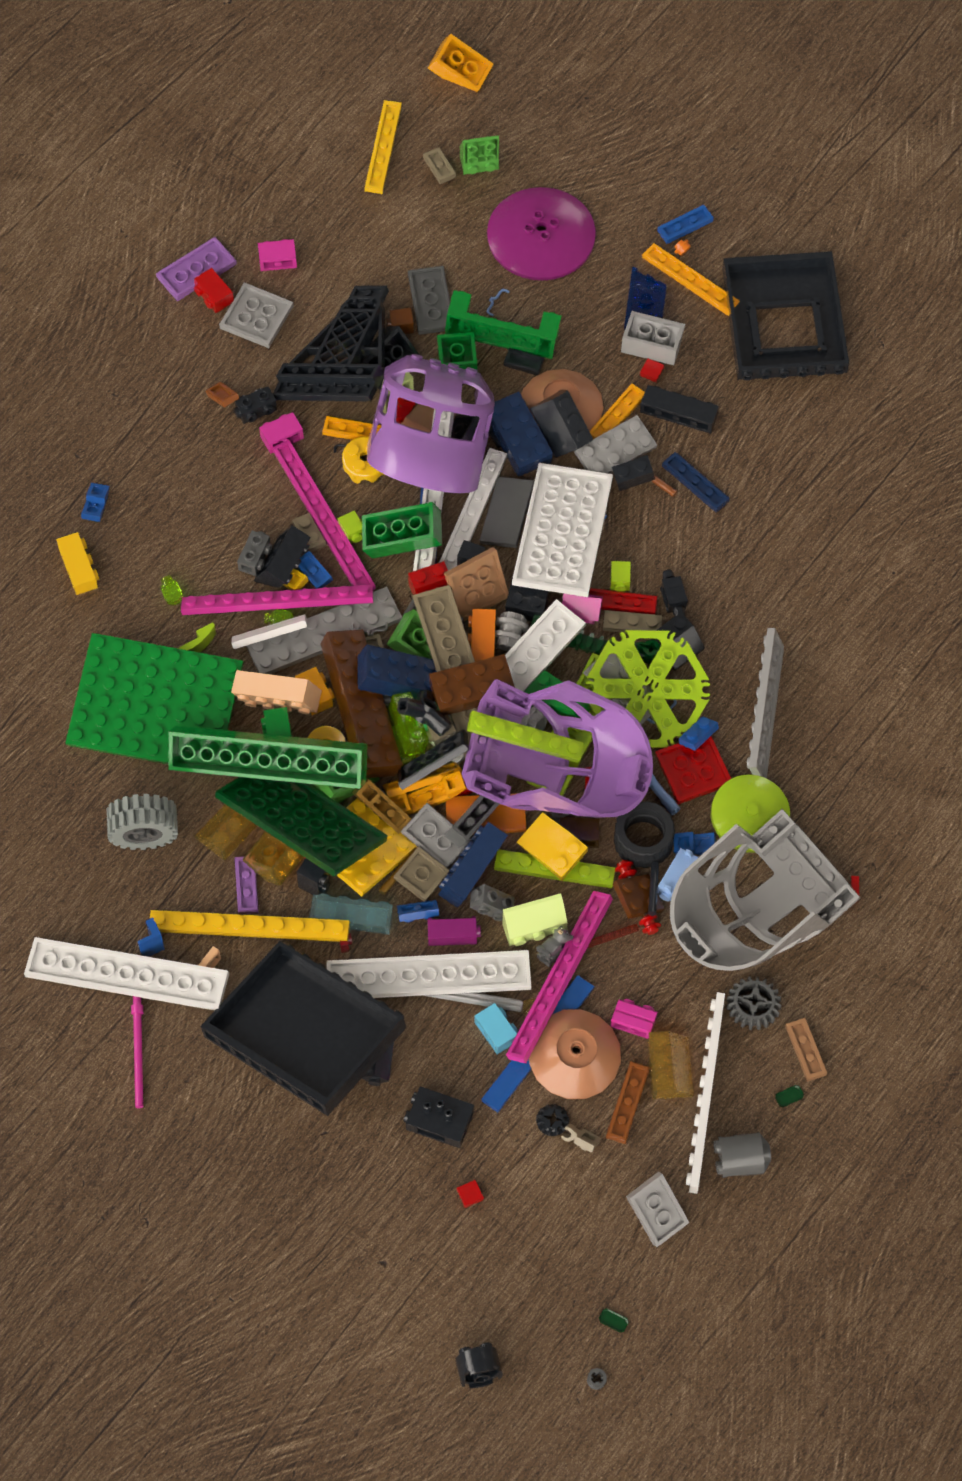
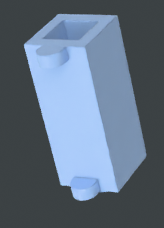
[657,848,698,902]

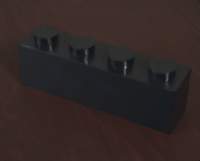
[640,385,719,434]

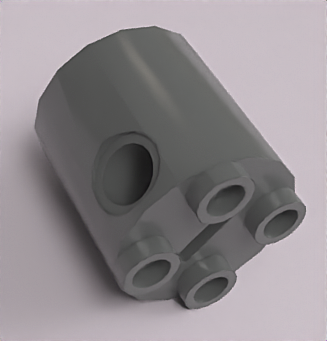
[713,1132,771,1178]

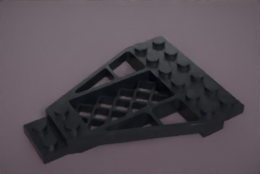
[272,286,389,402]

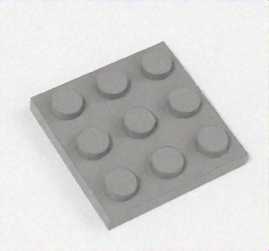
[219,283,294,348]

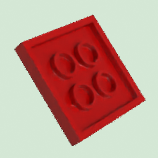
[655,736,731,804]

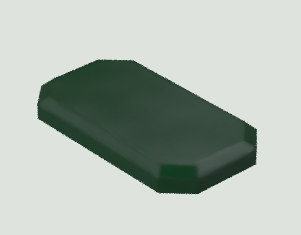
[775,1085,804,1108]
[599,1308,629,1333]

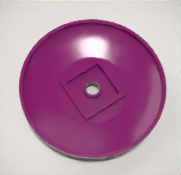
[487,187,596,280]

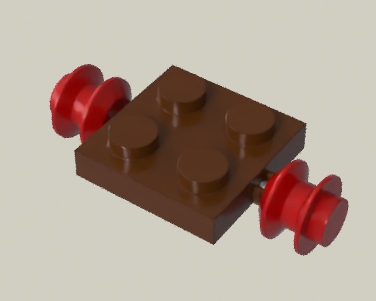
[613,860,665,935]

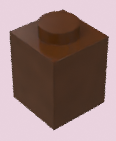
[386,308,414,334]

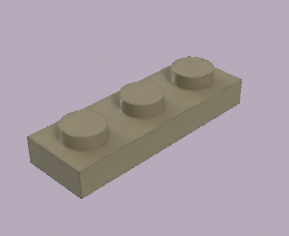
[603,610,662,633]

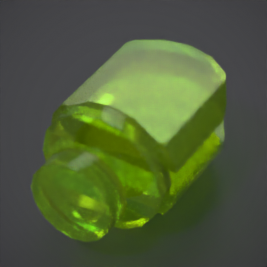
[161,575,183,606]
[264,609,293,625]

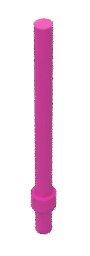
[131,996,144,1109]

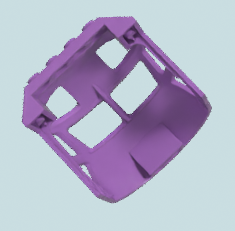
[367,354,495,493]
[462,679,653,818]

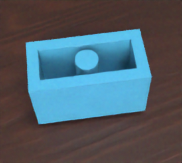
[474,1003,518,1054]

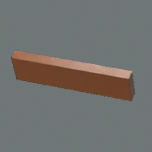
[606,1061,650,1144]

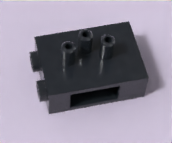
[403,1086,474,1148]

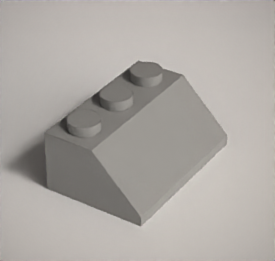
[621,311,685,365]

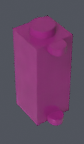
[428,916,481,946]

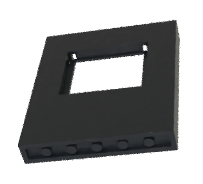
[722,251,849,381]

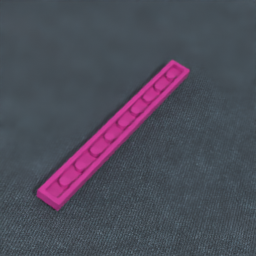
[272,440,376,590]
[181,585,374,615]
[506,891,613,1064]

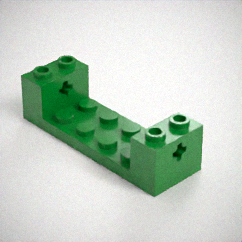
[445,290,562,359]

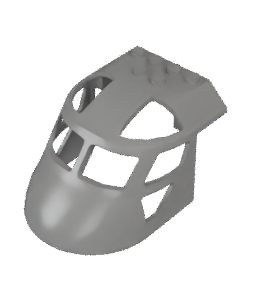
[670,809,860,971]

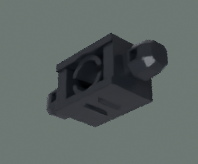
[660,569,688,617]

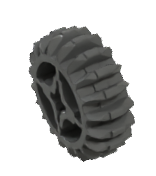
[726,976,782,1030]

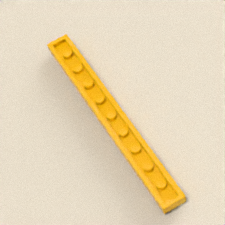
[150,910,350,942]

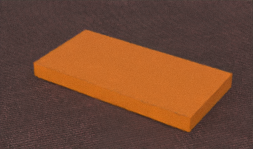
[445,793,527,835]

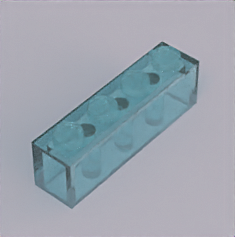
[309,893,393,935]

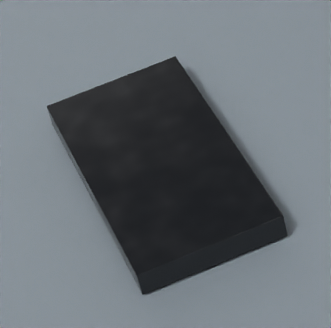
[398,729,469,790]

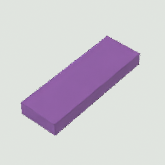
[235,856,259,915]

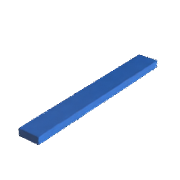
[481,976,594,1113]

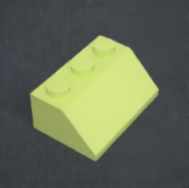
[502,893,568,946]

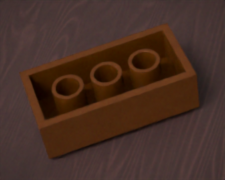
[429,654,515,716]

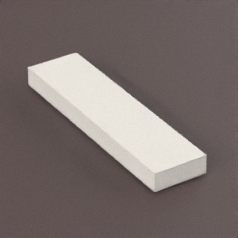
[231,614,307,649]

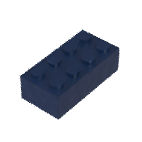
[490,392,553,477]
[357,644,436,699]
[438,822,508,908]

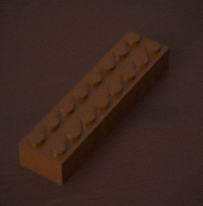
[320,629,403,778]

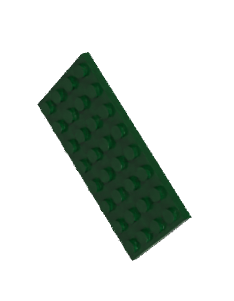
[215,777,388,877]

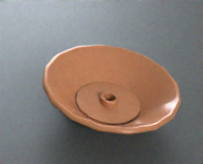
[521,369,604,440]
[529,1009,621,1099]

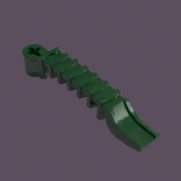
[531,615,660,664]

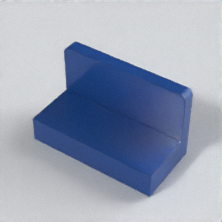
[138,918,165,957]

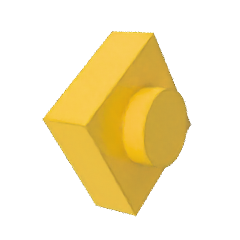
[283,569,309,590]

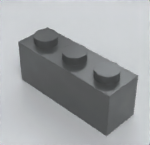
[445,795,499,848]

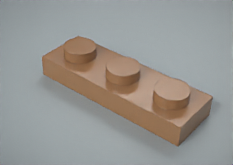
[785,1018,827,1082]

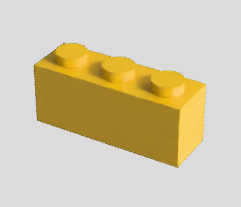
[56,532,100,595]

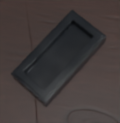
[504,348,544,376]

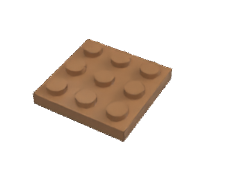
[444,547,509,621]

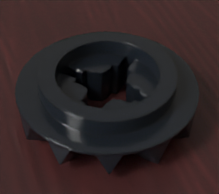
[536,1104,569,1136]

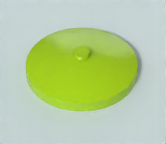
[711,775,790,853]

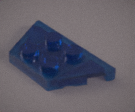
[624,267,667,330]

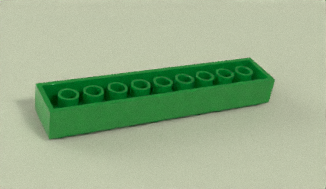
[168,726,367,789]

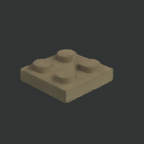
[394,847,449,902]

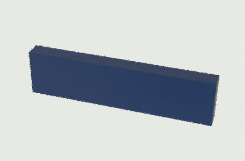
[662,452,730,513]

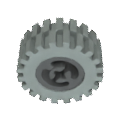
[106,794,178,850]

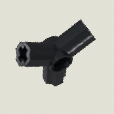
[397,689,452,737]

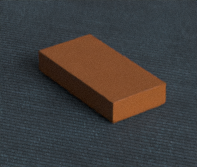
[206,382,239,408]

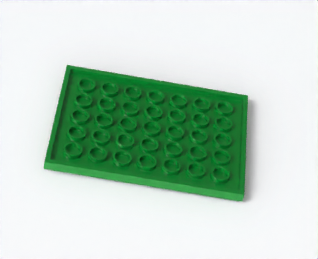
[65,633,244,765]

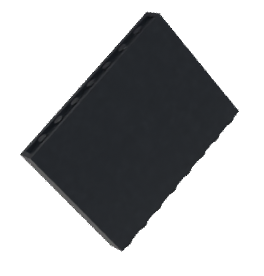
[200,941,407,1116]

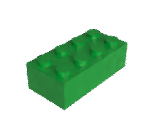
[362,502,442,559]

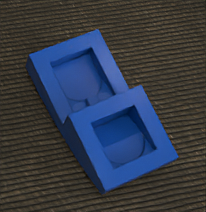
[81,483,110,522]
[674,832,716,855]

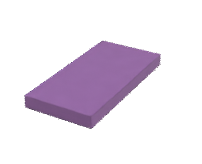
[156,237,237,301]

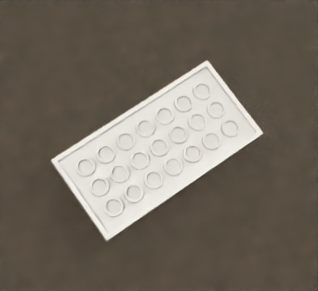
[512,463,613,597]

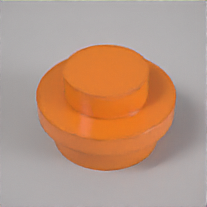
[674,239,691,256]

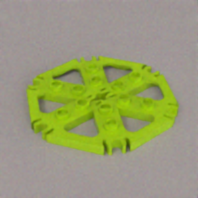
[585,630,710,748]

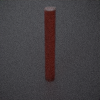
[587,924,639,949]

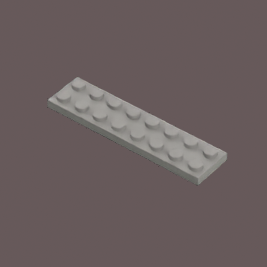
[246,587,402,674]
[747,628,784,779]

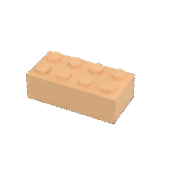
[231,670,322,714]

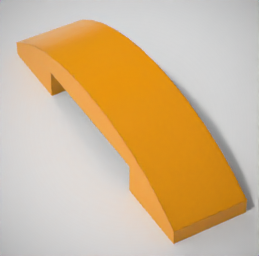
[390,770,466,815]

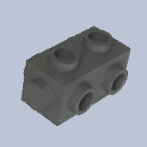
[237,530,272,576]
[470,884,515,921]

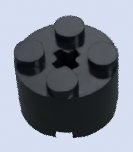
[455,1342,503,1388]

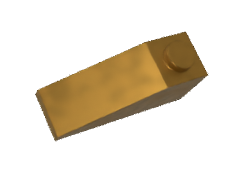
[352,779,411,834]

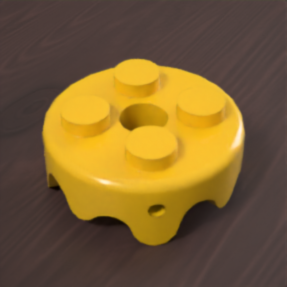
[342,437,385,484]

